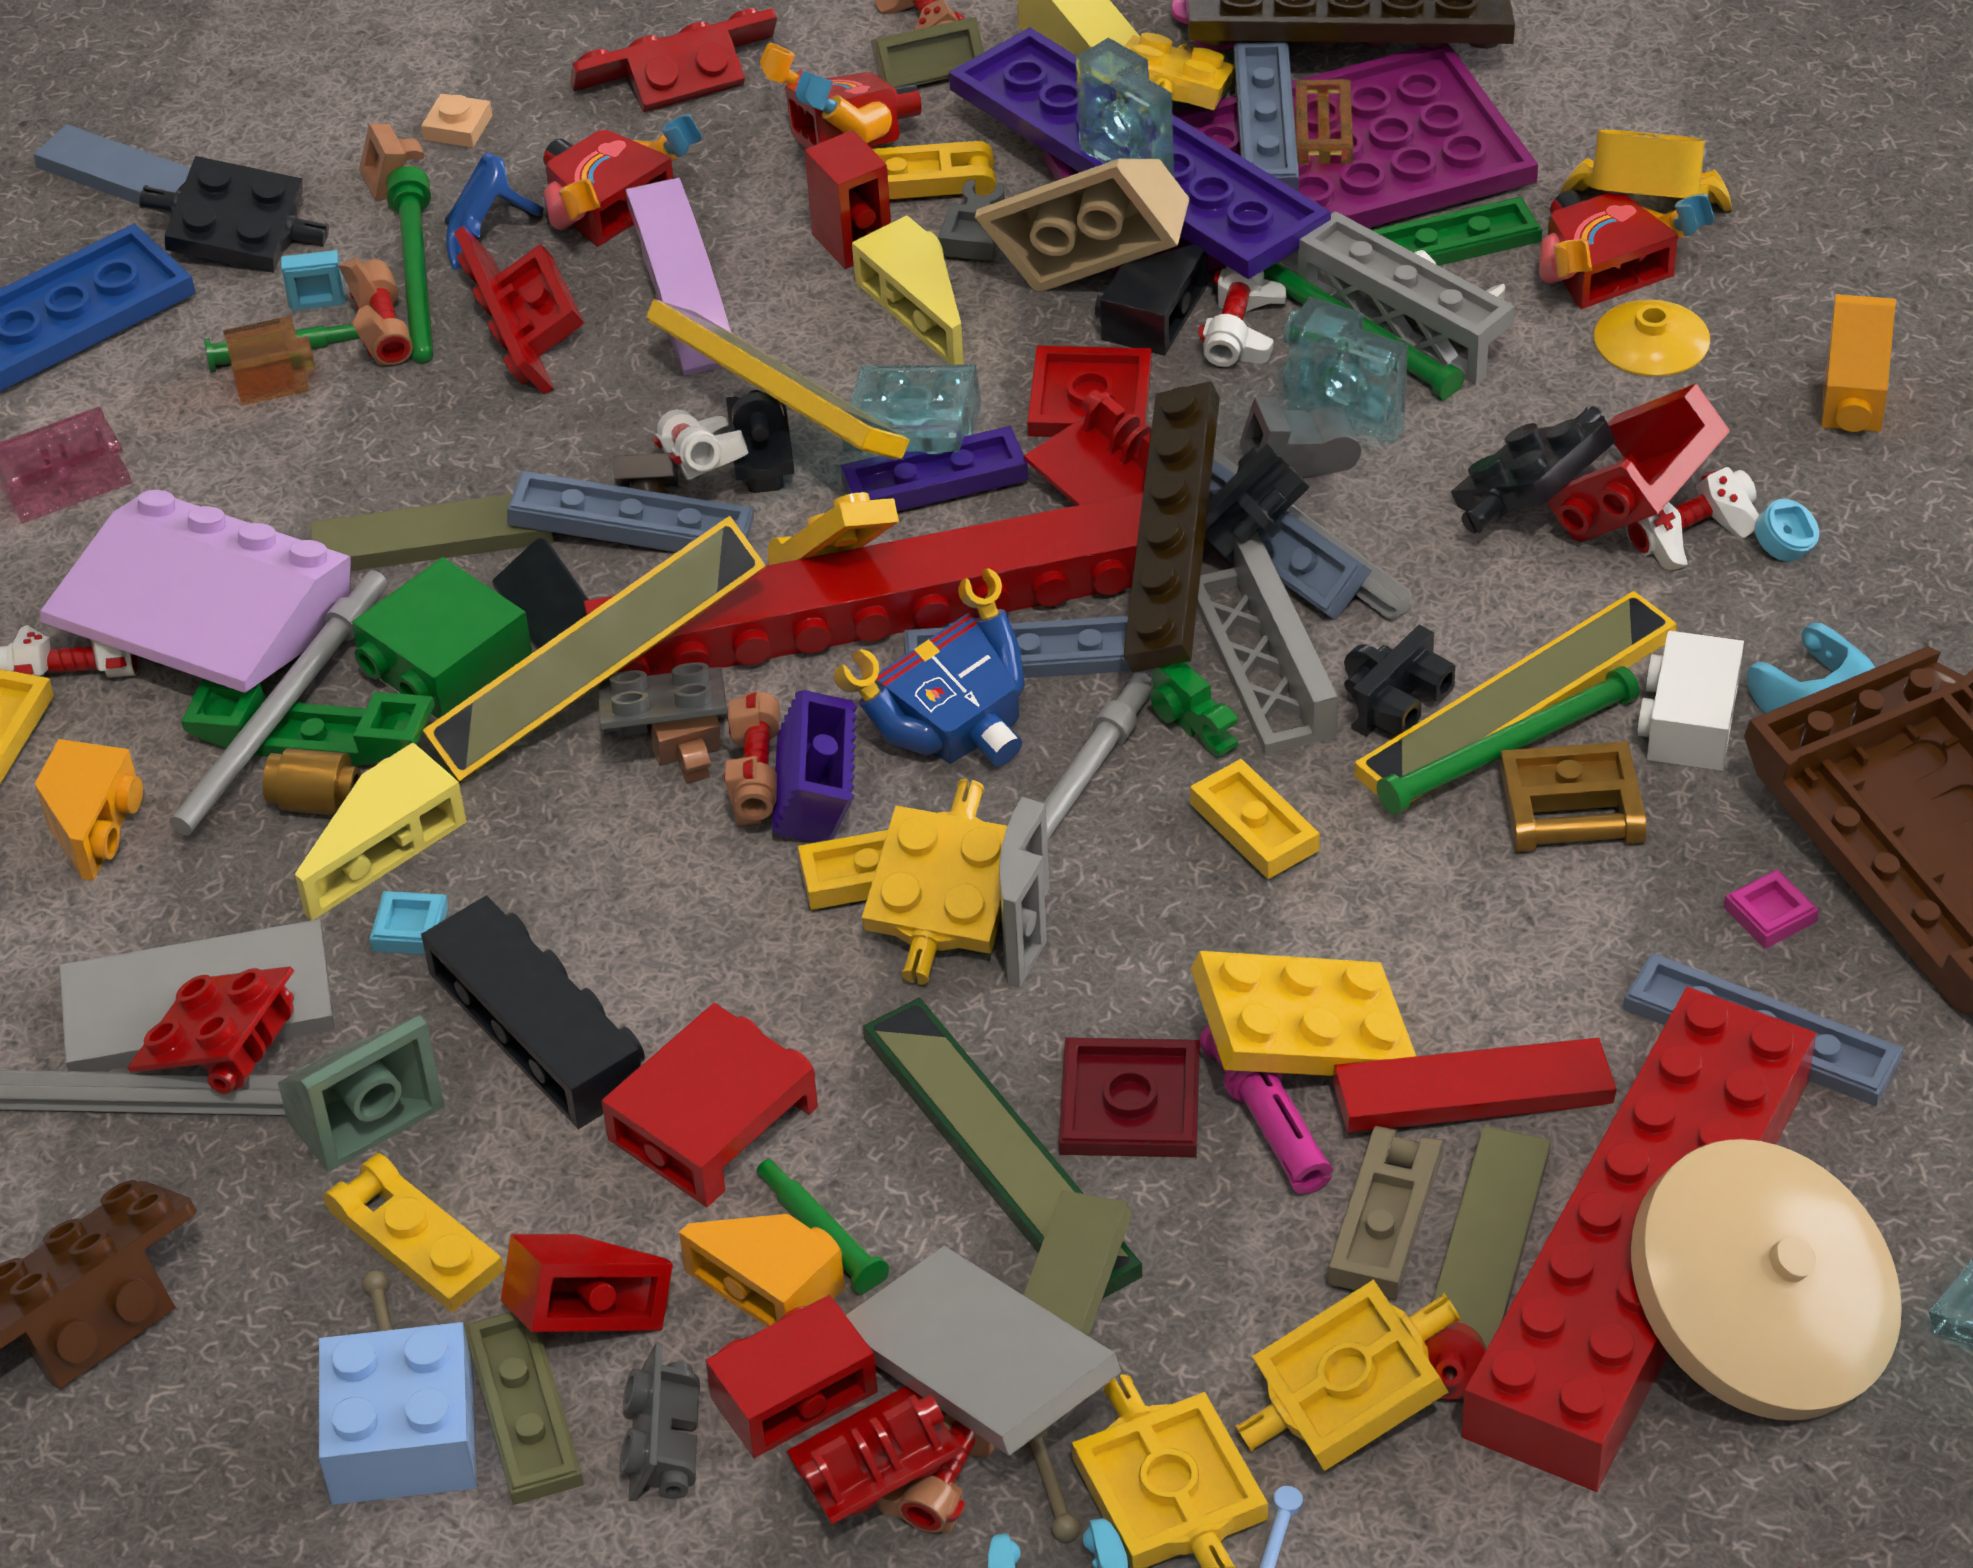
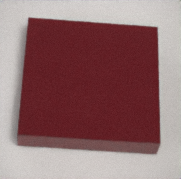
[1059,1037,1200,1158]

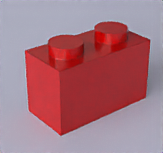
[804,130,891,270]
[705,1294,878,1458]

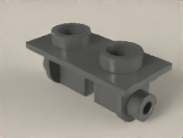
[619,1343,700,1501]

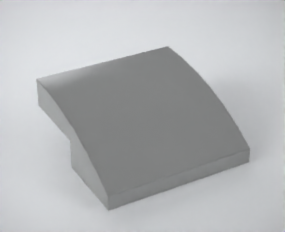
[999,797,1050,987]

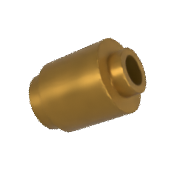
[262,748,361,816]

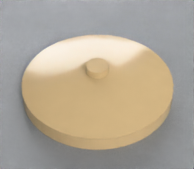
[1631,1139,1902,1421]

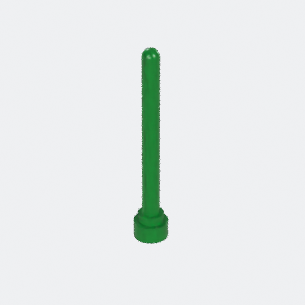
[386,166,434,364]

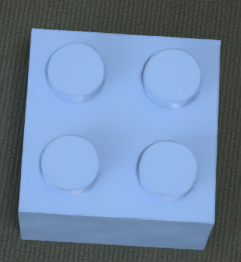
[319,1322,477,1505]

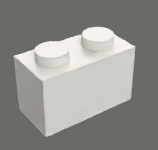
[1638,630,1744,771]

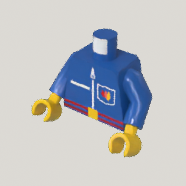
[834,569,1025,766]

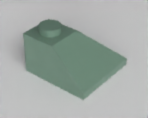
[278,1015,445,1172]

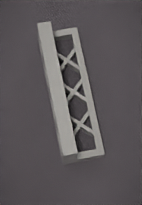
[1298,211,1515,385]
[1197,532,1338,754]

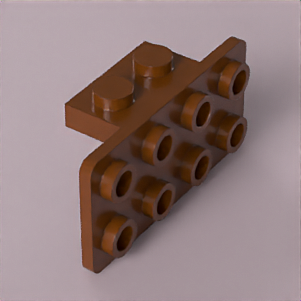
[0,1180,197,1389]

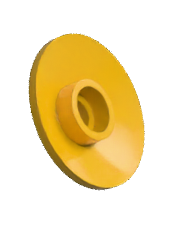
[1594,299,1710,377]

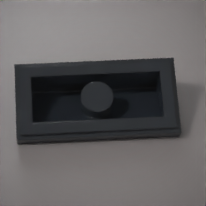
[492,536,589,650]

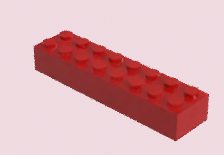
[1461,986,1816,1492]

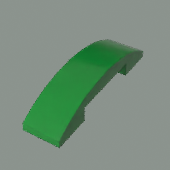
[180,679,435,766]

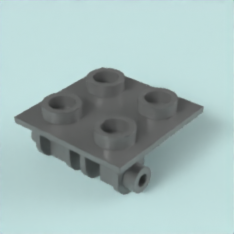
[598,662,728,739]

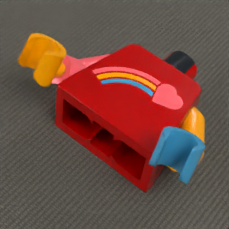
[760,43,922,149]
[543,114,703,247]
[1539,190,1715,309]

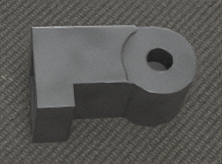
[1239,397,1362,477]

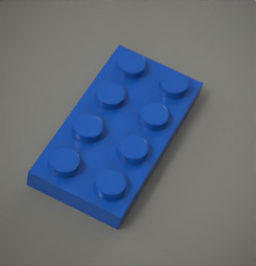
[0,223,196,391]

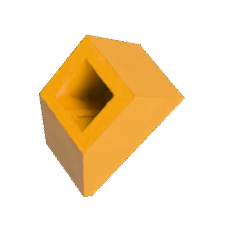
[35,739,143,881]

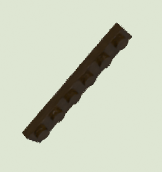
[1123,381,1220,673]

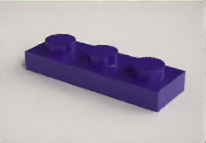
[840,426,1028,511]

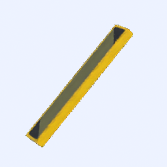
[646,299,910,460]
[423,515,766,782]
[1354,591,1677,803]

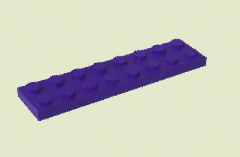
[949,27,1331,279]

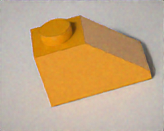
[1822,294,1896,432]
[679,1214,845,1327]

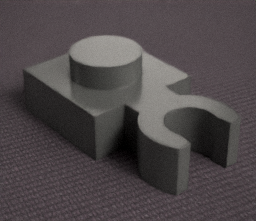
[938,180,1005,261]

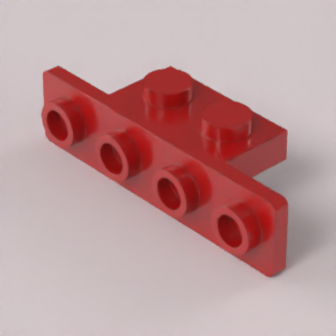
[570,8,777,112]
[454,226,585,394]

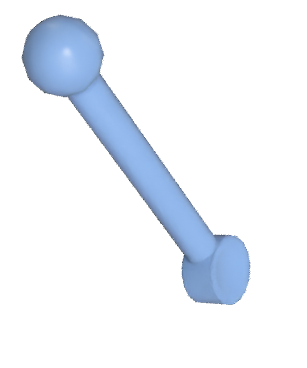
[1259,1486,1303,1568]

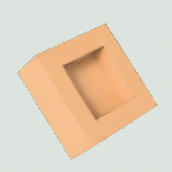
[421,94,493,147]

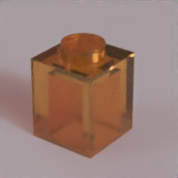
[223,315,316,406]

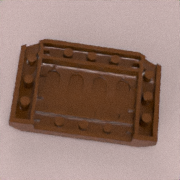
[1744,646,1973,1015]

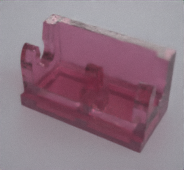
[0,406,132,524]

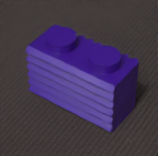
[772,690,858,843]

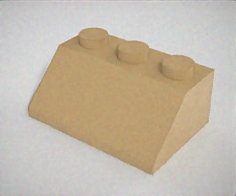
[975,159,1190,291]

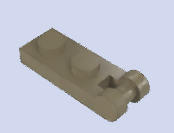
[1328,1126,1444,1300]

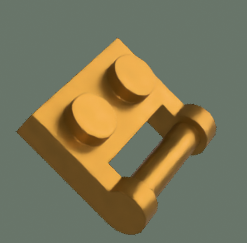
[1500,741,1647,853]

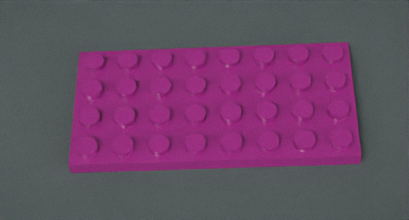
[1044,43,1538,277]

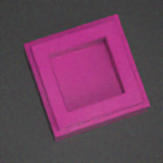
[1724,869,1819,949]

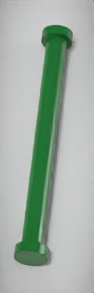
[1263,262,1464,400]
[1377,666,1640,815]

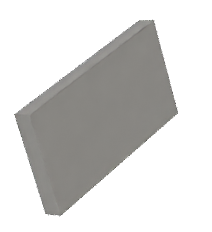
[59,919,335,1072]
[846,1246,1121,1456]

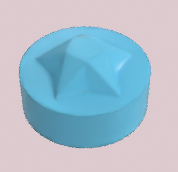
[1755,499,1819,562]

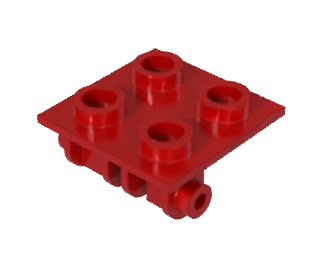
[1023,389,1151,506]
[127,966,294,1094]
[786,1386,963,1524]

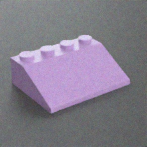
[40,490,351,693]

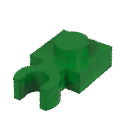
[1150,662,1238,757]

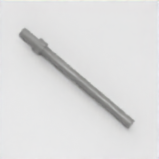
[169,570,388,836]
[1043,673,1153,841]

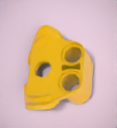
[1560,129,1732,212]

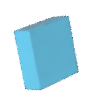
[281,250,346,310]
[369,891,449,954]

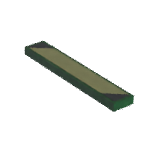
[863,997,1142,1299]

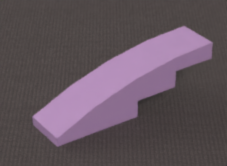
[625,177,731,376]

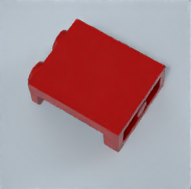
[1546,383,1730,542]
[601,1002,818,1208]

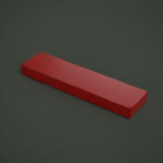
[1332,1038,1617,1133]

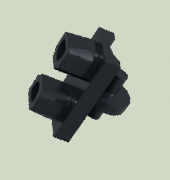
[726,390,795,493]
[1205,443,1310,563]
[1344,625,1456,737]

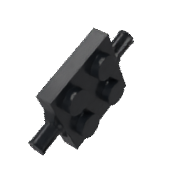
[139,156,329,273]
[1450,406,1616,534]

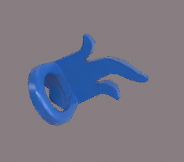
[444,152,544,270]

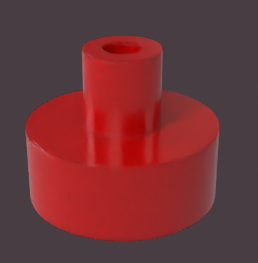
[1424,1321,1487,1399]

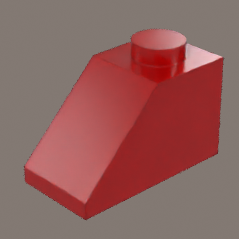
[500,1234,673,1332]

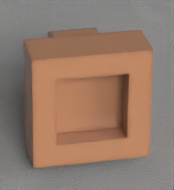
[359,123,425,200]
[652,715,720,784]

